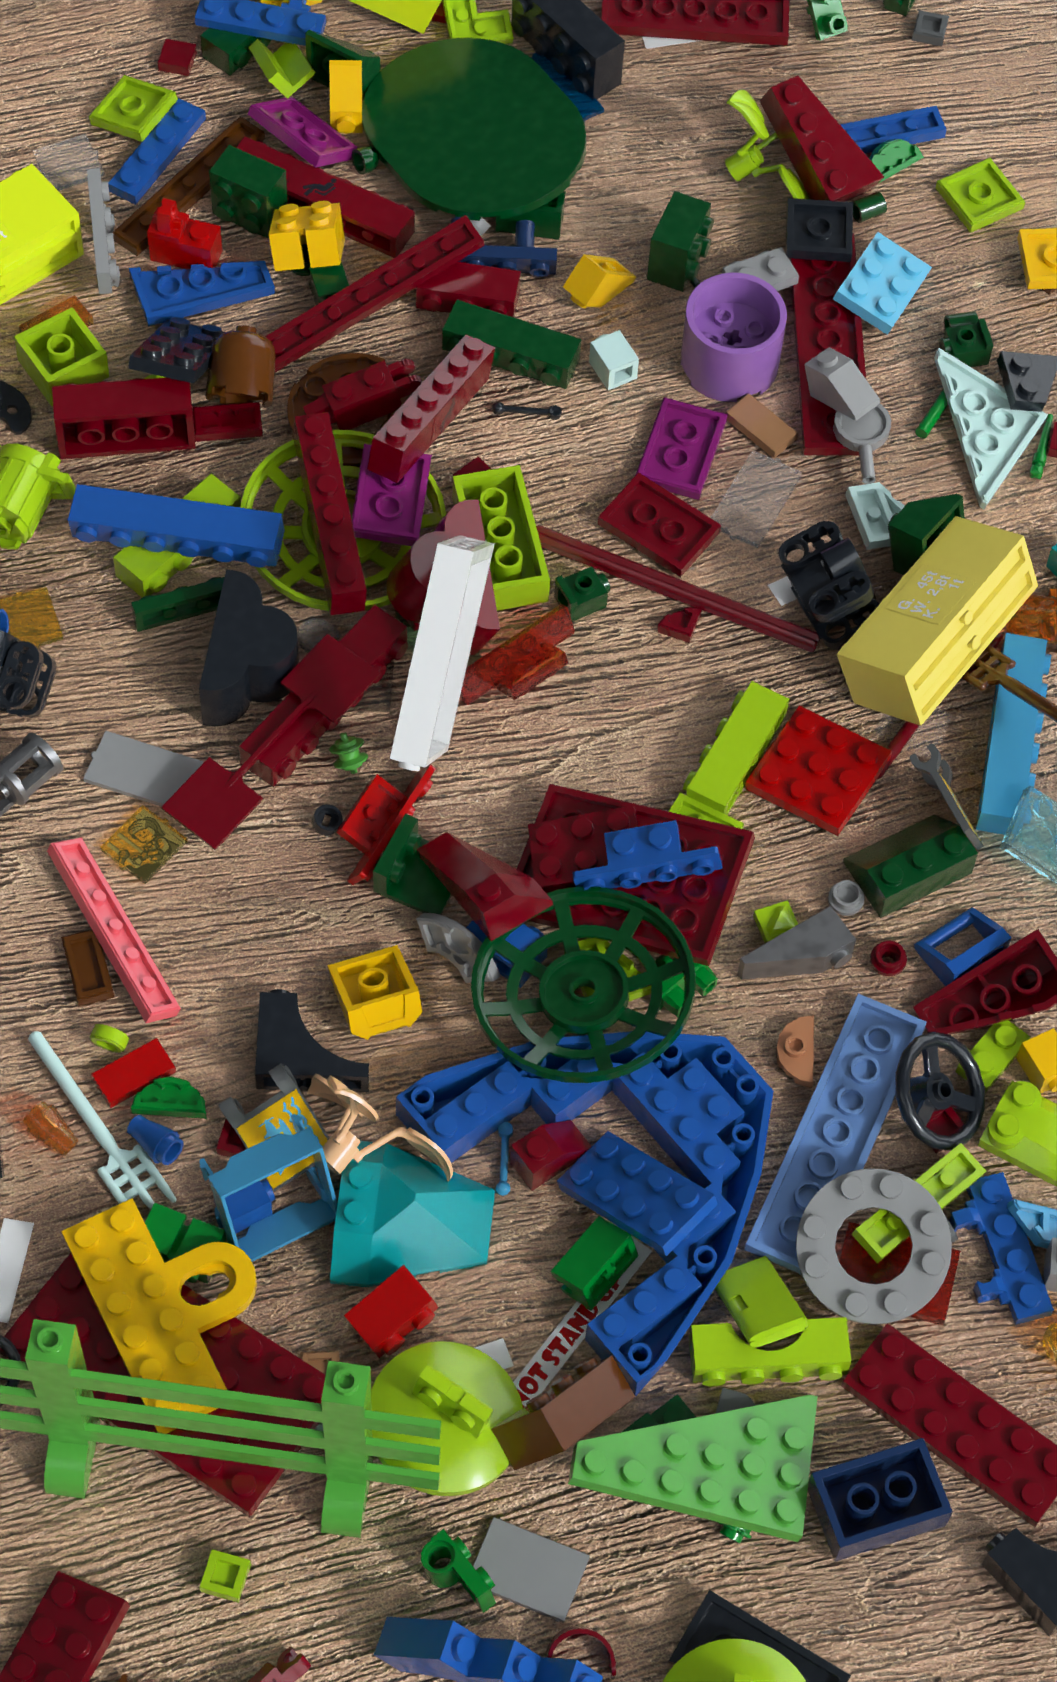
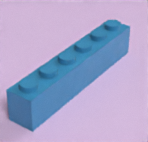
[975,633,1052,837]

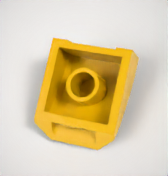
[327,945,422,1040]

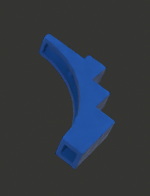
[373,1617,603,1682]

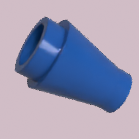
[127,1115,184,1165]

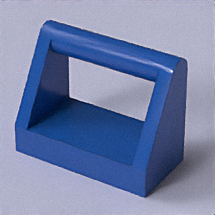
[914,907,1012,986]

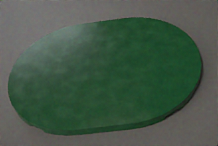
[362,38,586,221]

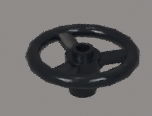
[895,1031,985,1151]

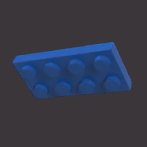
[557,1131,718,1256]

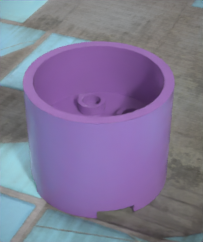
[680,273,787,402]

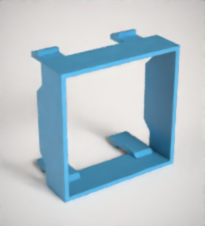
[199,1114,338,1262]

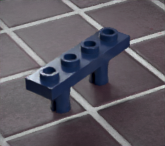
[450,217,557,277]

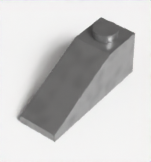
[737,906,856,980]

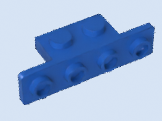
[573,820,723,890]

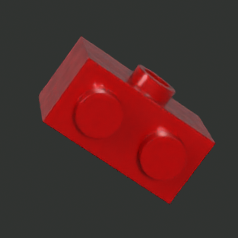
[344,1265,439,1358]

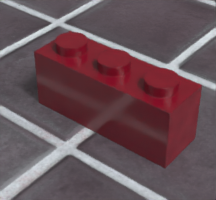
[416,262,521,317]

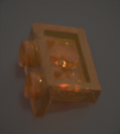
[1006,594,1057,645]

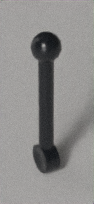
[492,402,562,420]

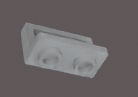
[722,247,799,291]

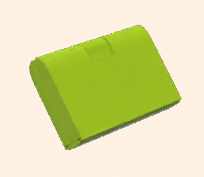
[715,1256,808,1348]

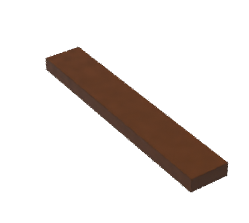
[112,116,265,256]

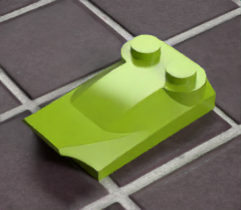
[978,1081,1057,1187]

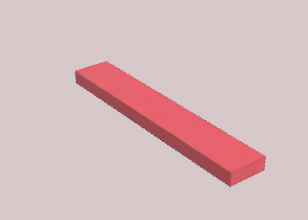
[47,837,181,1023]

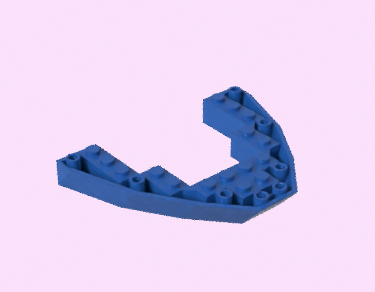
[396,1031,774,1397]

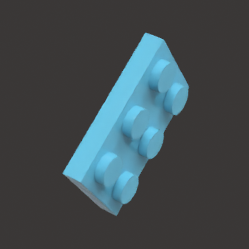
[833,232,932,335]

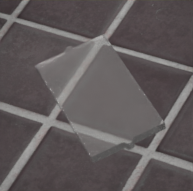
[711,450,802,548]

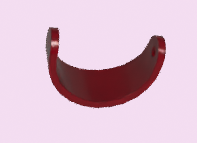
[545,1625,616,1676]

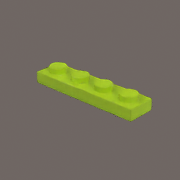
[851,1143,986,1263]

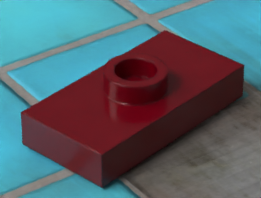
[192,402,263,442]

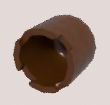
[205,325,276,408]

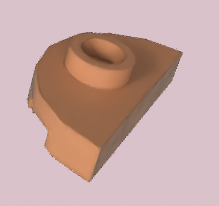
[775,1015,814,1088]

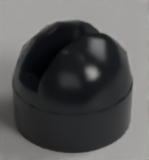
[312,804,343,836]

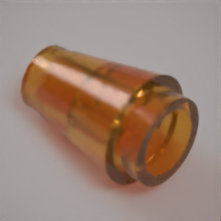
[22,1101,79,1156]

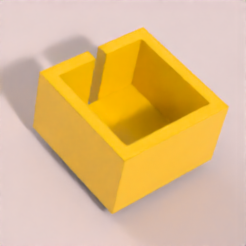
[269,201,345,271]

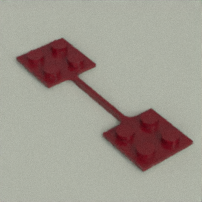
[161,633,381,850]

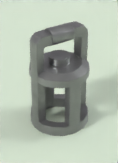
[0,733,63,817]

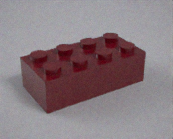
[52,377,196,460]

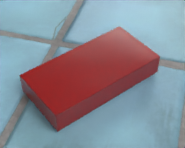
[91,1038,176,1108]

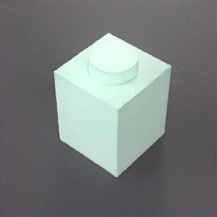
[589,330,639,391]

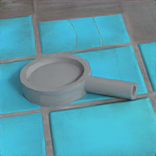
[833,404,891,484]

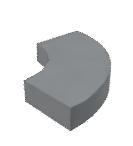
[416,913,501,983]

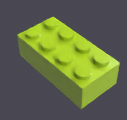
[452,465,550,611]

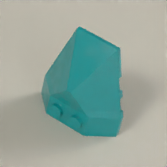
[330,1140,495,1288]

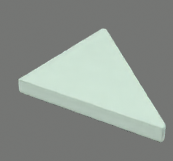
[934,348,1048,510]

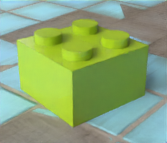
[14,307,110,406]

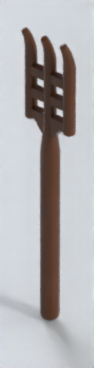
[962,645,1057,722]

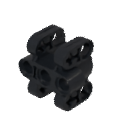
[778,521,879,650]
[0,630,57,718]

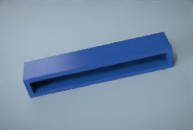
[68,484,285,567]

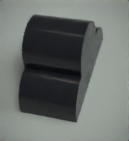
[199,569,299,727]

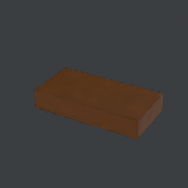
[61,930,115,1007]

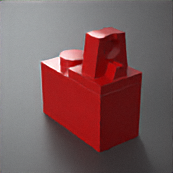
[147,198,223,269]

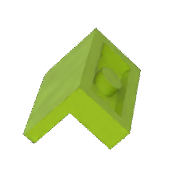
[249,39,315,99]

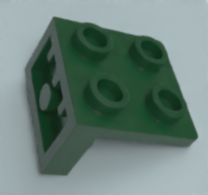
[373,814,452,915]

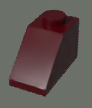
[510,1120,592,1191]

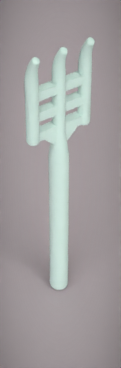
[28,1031,177,1210]

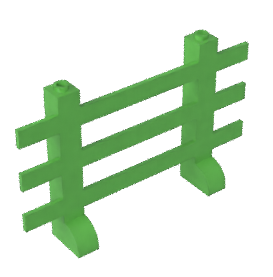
[0,1319,441,1538]

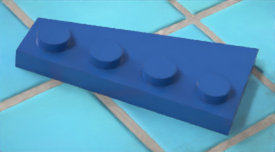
[129,261,275,327]

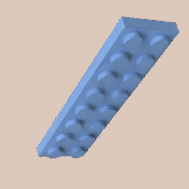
[744,993,927,1275]

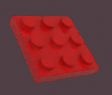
[745,705,892,836]

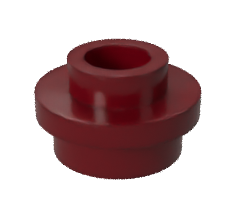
[870,940,907,976]

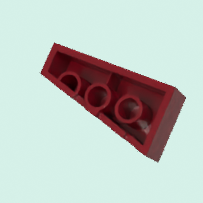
[759,75,884,202]

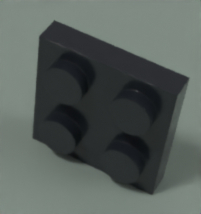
[786,198,853,262]

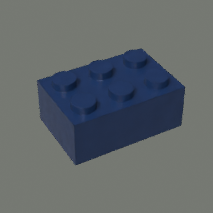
[808,1438,953,1561]

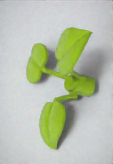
[725,90,809,199]

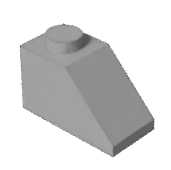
[804,347,880,421]

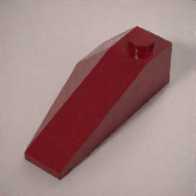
[417,832,553,941]
[913,929,1057,1035]

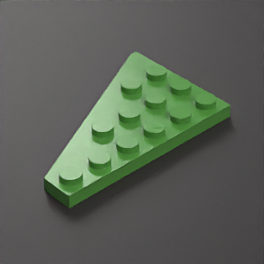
[568,1395,818,1542]

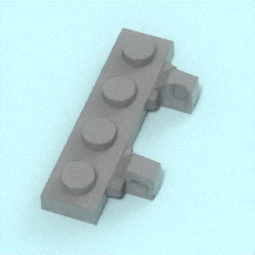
[87,168,120,294]

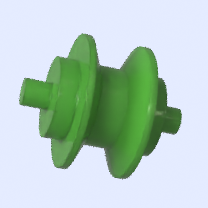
[329,732,368,774]

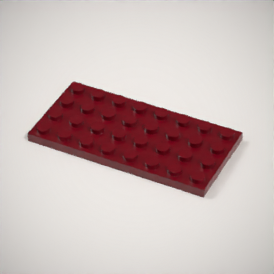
[0,1252,326,1518]

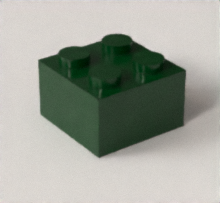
[209,145,288,239]
[647,191,714,292]

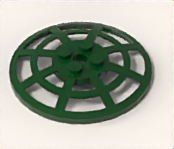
[471,887,696,1083]

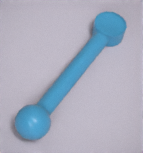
[496,1122,513,1196]

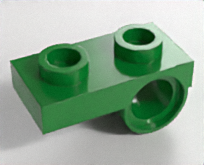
[421,1529,496,1613]

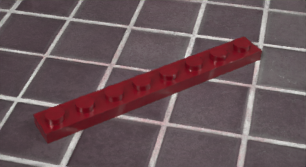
[265,215,484,372]

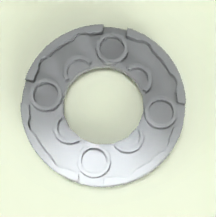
[796,1168,952,1325]

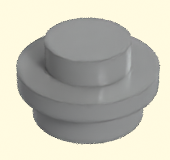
[828,880,865,916]

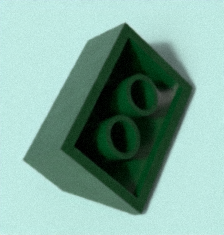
[843,814,978,918]

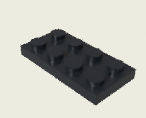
[128,317,225,384]

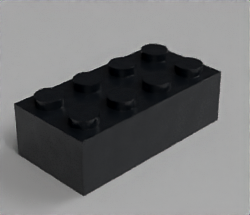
[511,0,625,102]

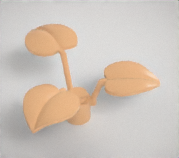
[308,1074,453,1182]

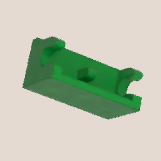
[551,1216,639,1311]

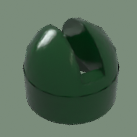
[352,147,379,174]

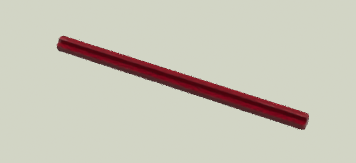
[536,525,820,652]

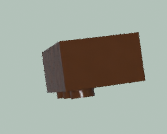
[491,1356,635,1471]

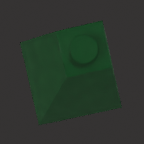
[305,30,380,100]

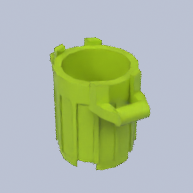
[0,443,76,550]

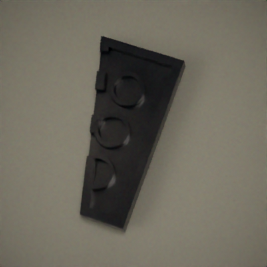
[668,1590,851,1682]

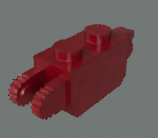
[303,358,422,430]

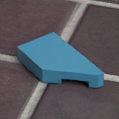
[1007,1199,1057,1249]

